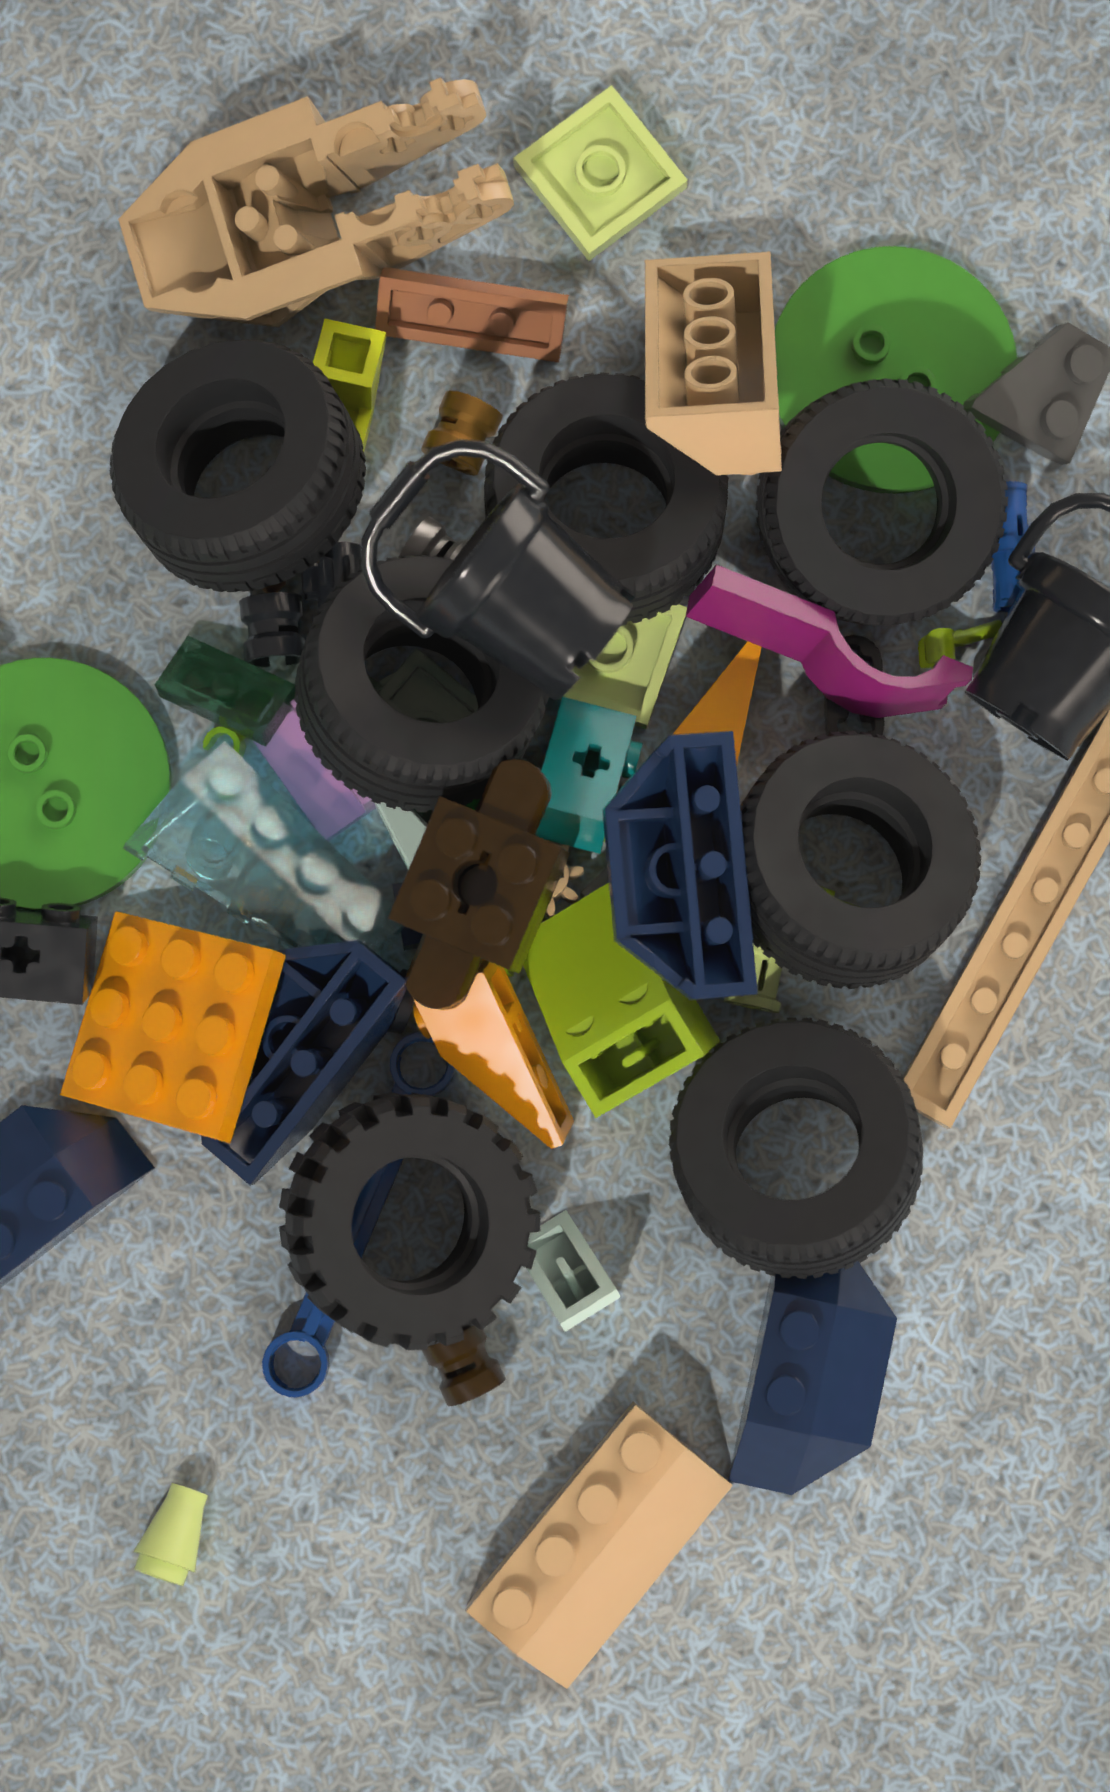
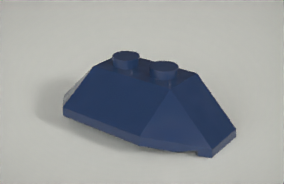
[602,731,758,1000]
[201,940,407,1185]
[0,1105,155,1288]
[728,1261,897,1495]

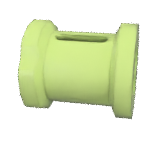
[724,944,782,1013]

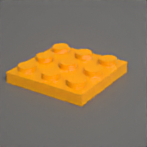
[60,911,286,1144]

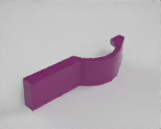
[685,564,973,718]

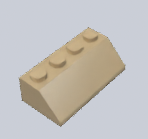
[645,252,782,475]
[466,1401,733,1689]

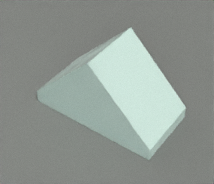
[526,1210,621,1332]

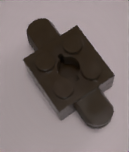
[388,759,570,1011]

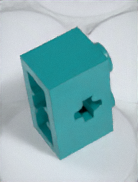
[535,697,643,854]

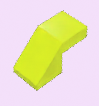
[313,318,386,452]

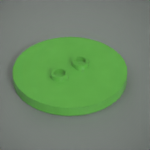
[775,246,1017,494]
[0,658,172,911]

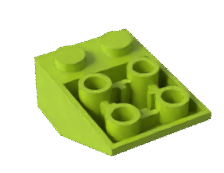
[523,882,720,1118]

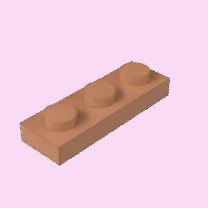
[375,267,569,363]

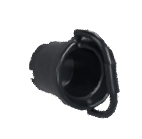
[361,439,636,700]
[965,493,1110,760]

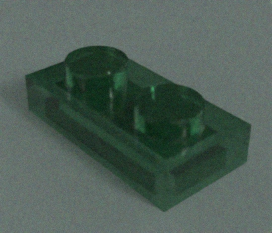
[154,635,296,747]

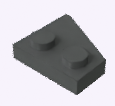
[963,323,1110,465]

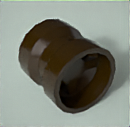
[422,1325,506,1406]

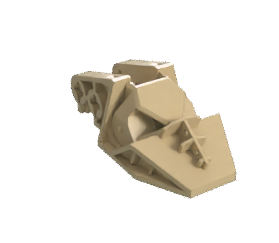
[118,78,514,328]

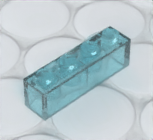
[123,741,404,956]

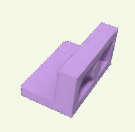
[252,699,376,844]

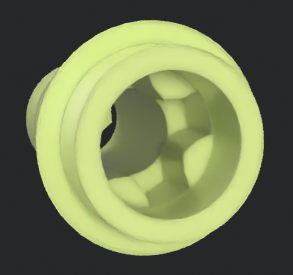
[133,1483,208,1586]

